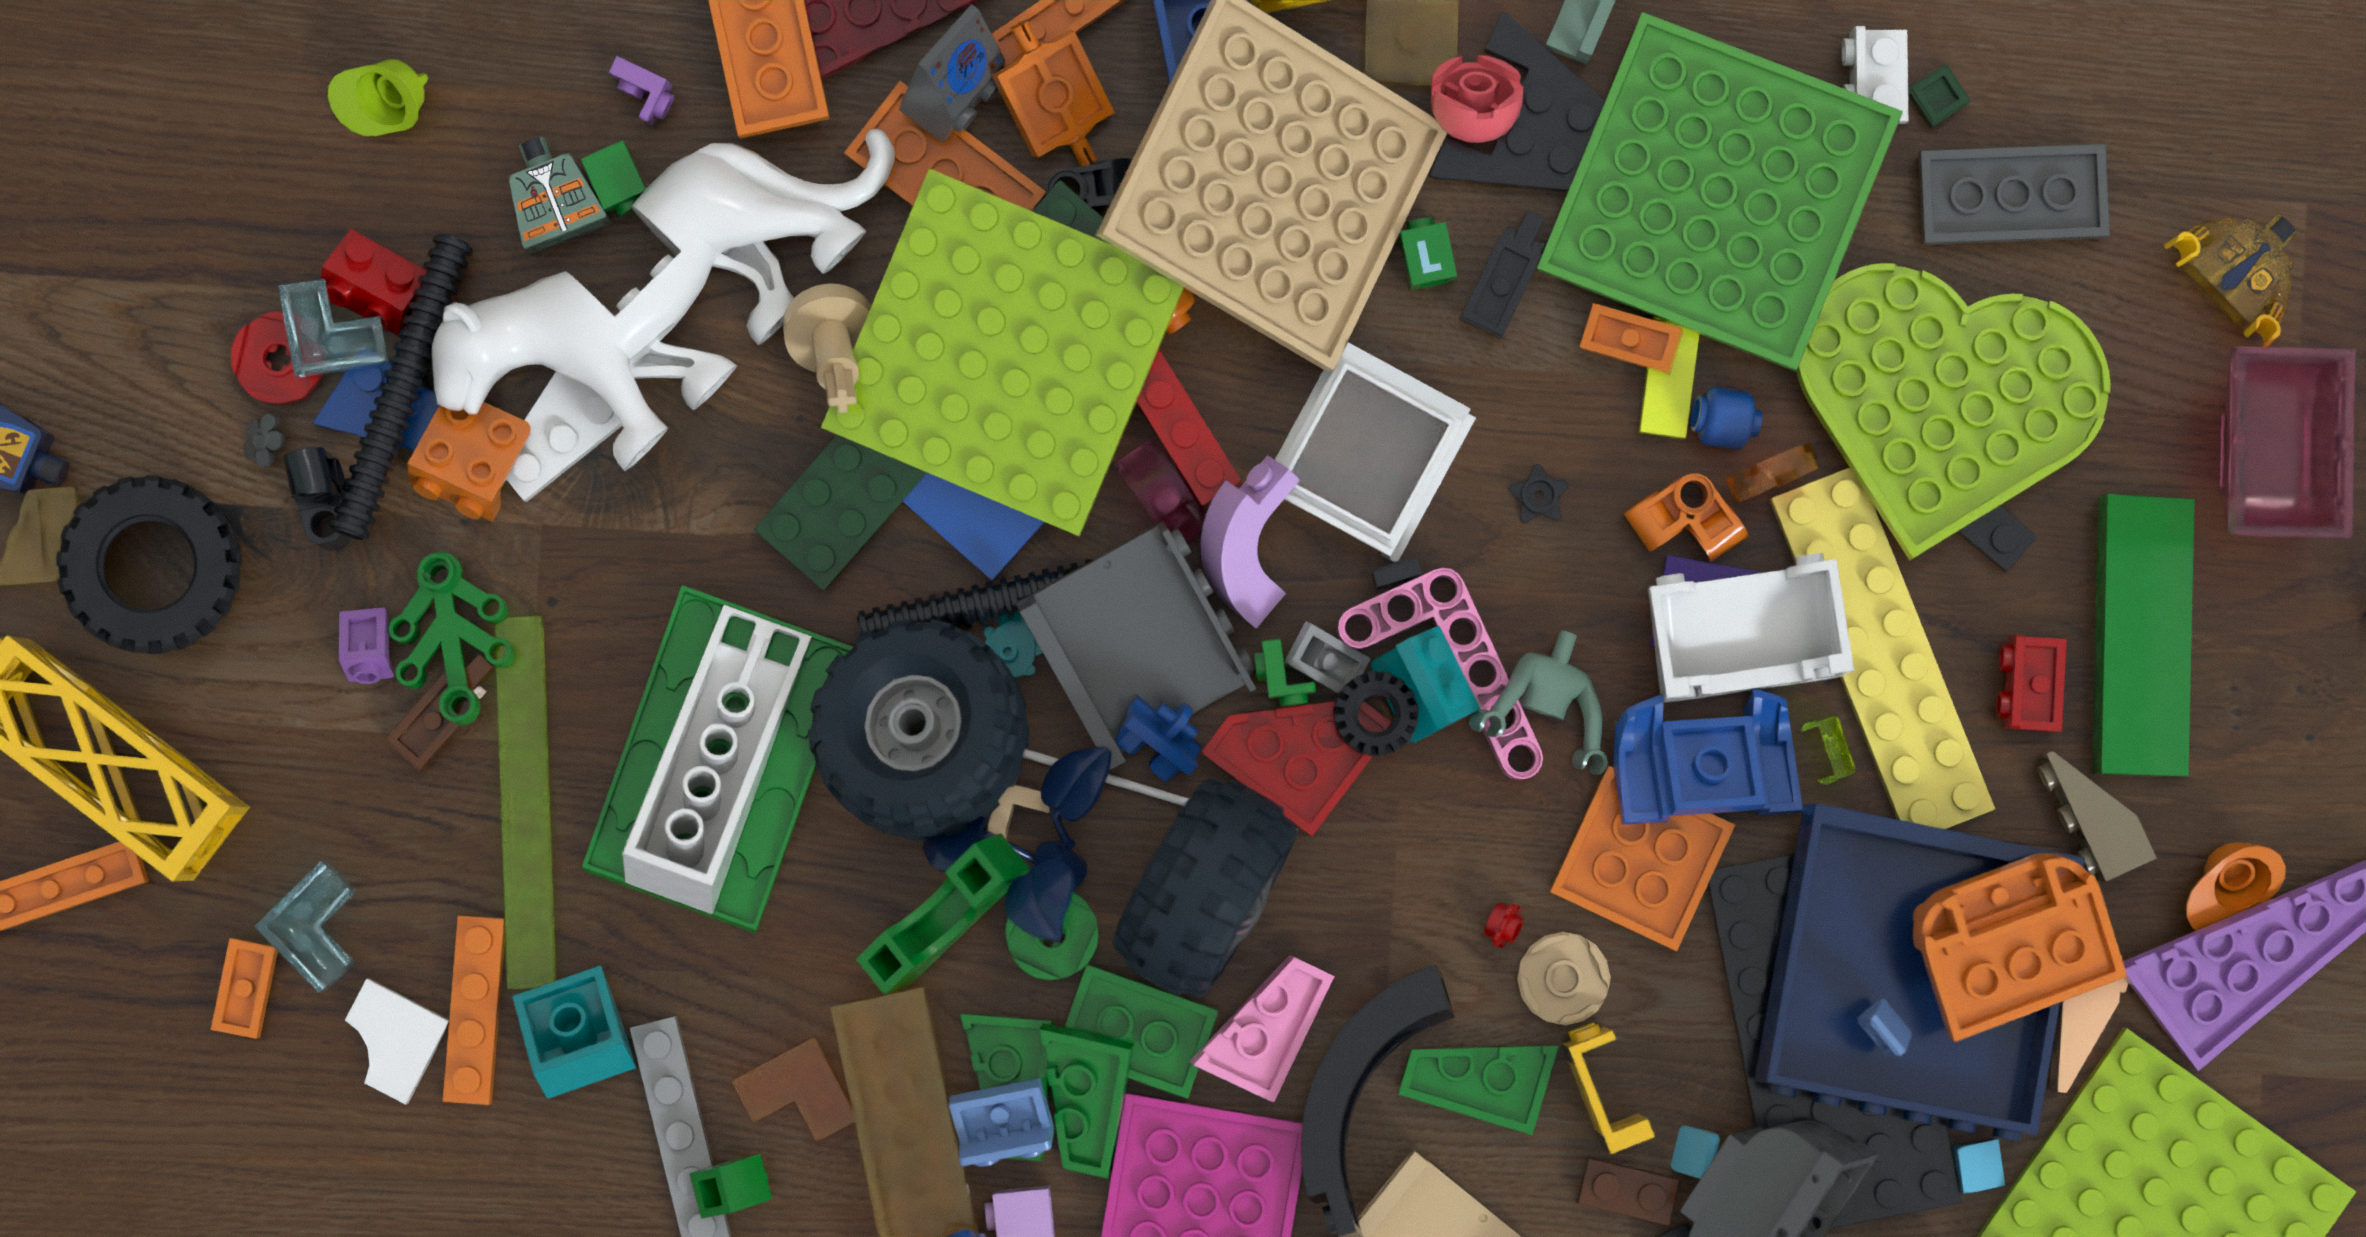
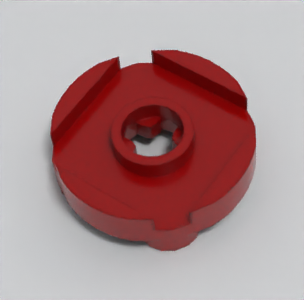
[231,311,327,405]

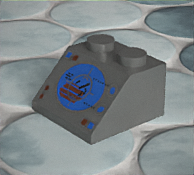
[899,4,1006,143]

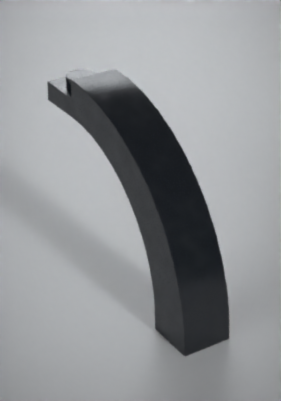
[1301,965,1455,1237]

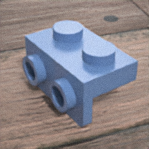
[948,1078,1054,1167]

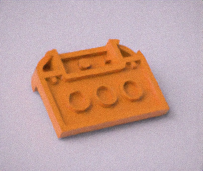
[1913,853,2127,1042]

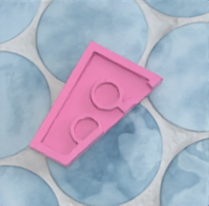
[1189,955,1335,1103]

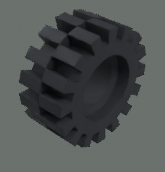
[1334,671,1419,756]

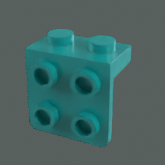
[1371,626,1481,743]

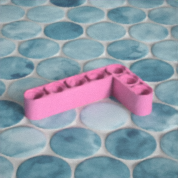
[1337,568,1543,780]

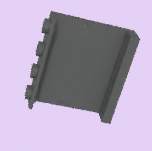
[1016,521,1256,770]

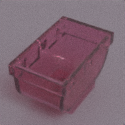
[2220,346,2355,539]

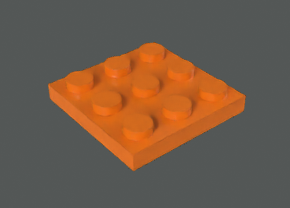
[1549,765,1735,951]

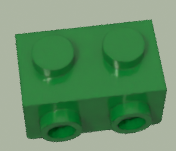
[1254,639,1316,707]

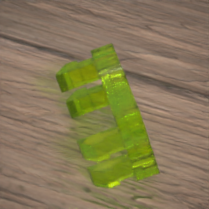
[1801,715,1856,785]

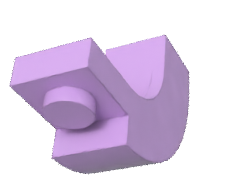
[1200,455,1300,629]

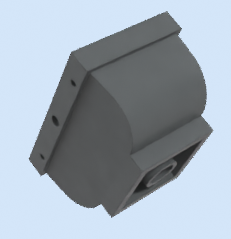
[1680,1120,1879,1237]

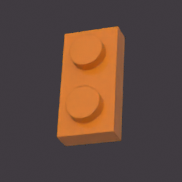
[1580,303,1684,375]
[211,938,279,1039]

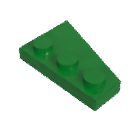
[960,1013,1055,1161]
[1039,1023,1134,1179]
[1397,1045,1559,1135]

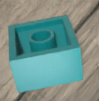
[512,965,636,1099]

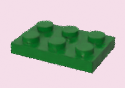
[1065,964,1219,1099]

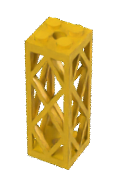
[0,635,250,882]

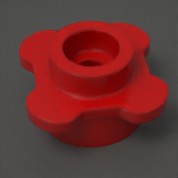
[1484,902,1524,949]

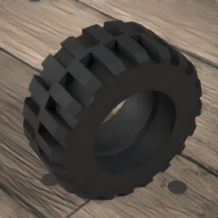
[55,475,242,655]

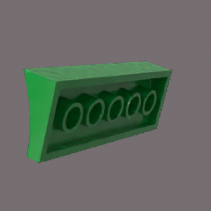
[2092,494,2195,777]

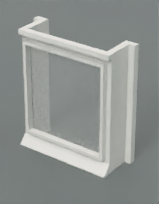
[1275,343,1476,563]

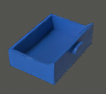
[903,473,1046,581]

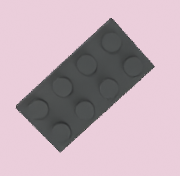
[1918,144,2110,245]

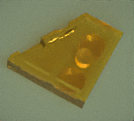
[0,486,79,586]

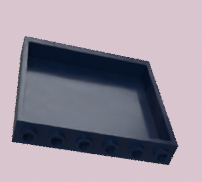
[1754,803,2085,1142]

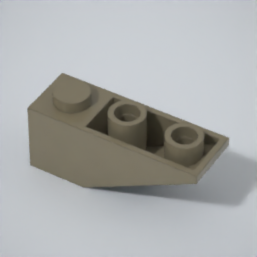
[2037,751,2157,882]

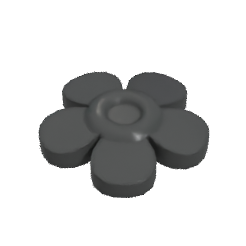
[244,414,285,467]

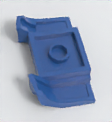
[1614,689,1803,825]

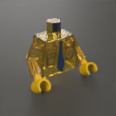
[2164,215,2297,350]

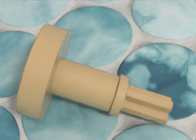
[783,284,871,413]

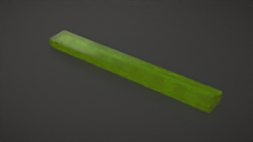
[495,616,556,989]

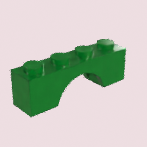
[856,833,1030,995]

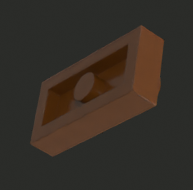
[1577,1157,1680,1226]

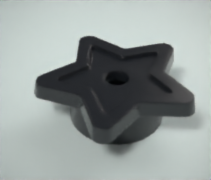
[1509,464,1569,522]

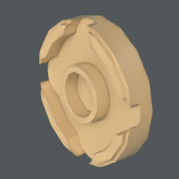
[1517,932,1611,1025]

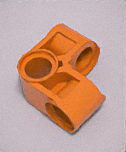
[1623,474,1749,563]

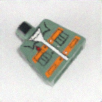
[509,137,612,255]

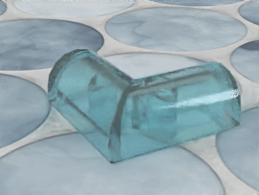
[278,279,388,378]
[254,861,356,993]

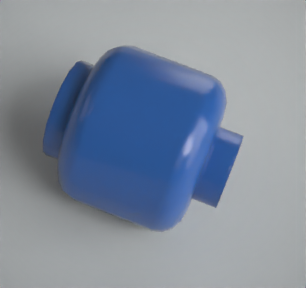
[1690,386,1762,450]

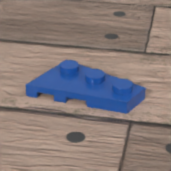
[312,346,439,451]

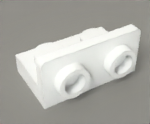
[1842,26,1908,124]

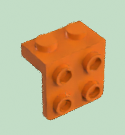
[407,402,531,522]

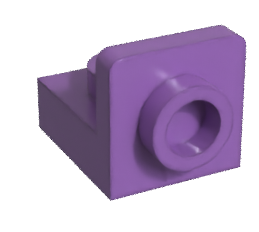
[609,56,674,127]
[339,607,394,684]

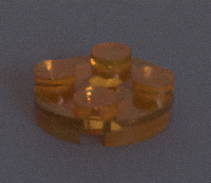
[1724,442,1819,503]

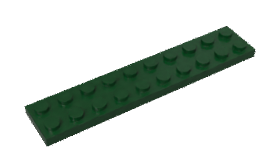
[754,180,1109,591]

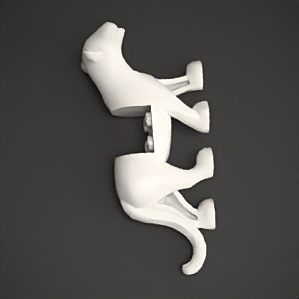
[432,129,895,471]

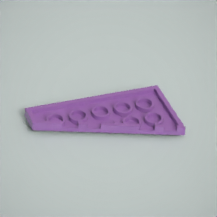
[2123,860,2366,1071]

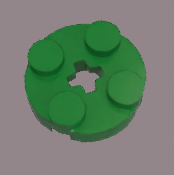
[1005,892,1099,980]

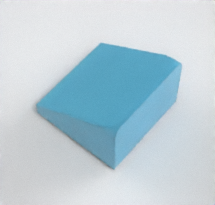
[1671,1125,1720,1179]
[1951,1139,2005,1194]

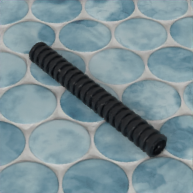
[329,234,473,540]
[857,559,1091,636]

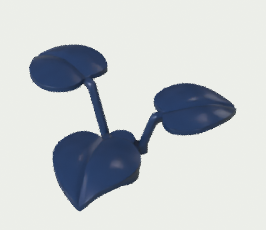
[922,747,1112,941]

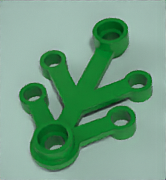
[388,552,516,726]

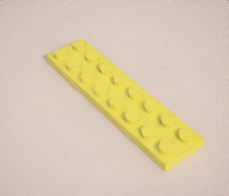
[1769,468,1995,829]

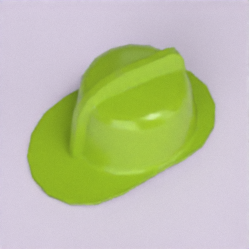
[328,59,428,136]

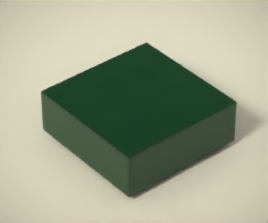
[1908,63,1972,129]

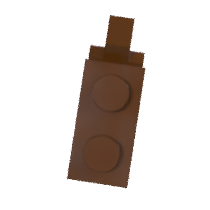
[385,654,497,771]

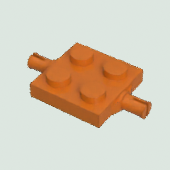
[991,20,1115,167]

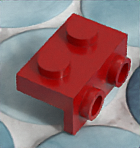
[319,229,426,335]
[1996,635,2067,732]

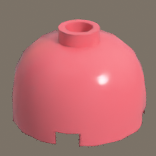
[1431,55,1523,143]

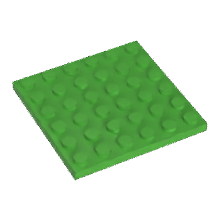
[1537,12,1903,372]

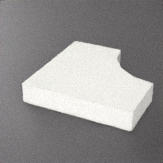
[345,978,449,1105]

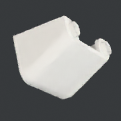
[1648,553,1854,703]

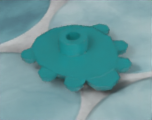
[984,612,1042,678]

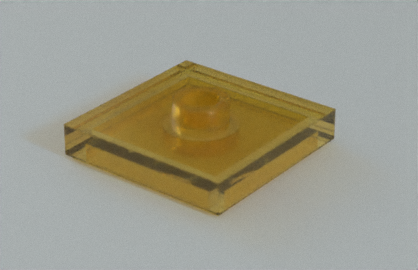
[1364,0,1459,85]

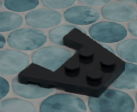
[1429,12,1605,193]

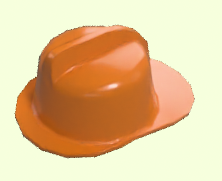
[2186,842,2286,931]

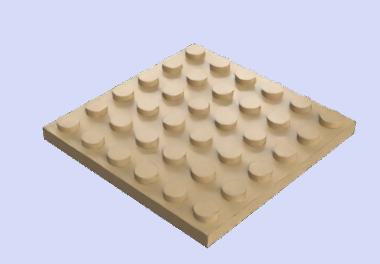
[1096,0,1447,371]

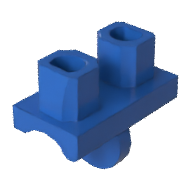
[1116,695,1202,782]

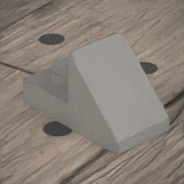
[1284,621,1371,694]

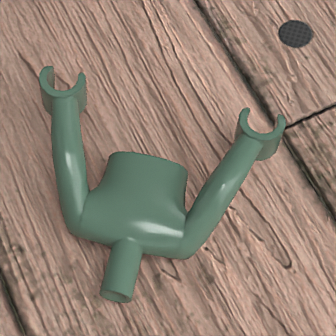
[1469,630,1608,775]

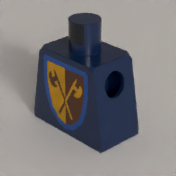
[0,402,69,495]

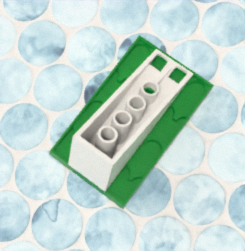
[582,585,853,934]

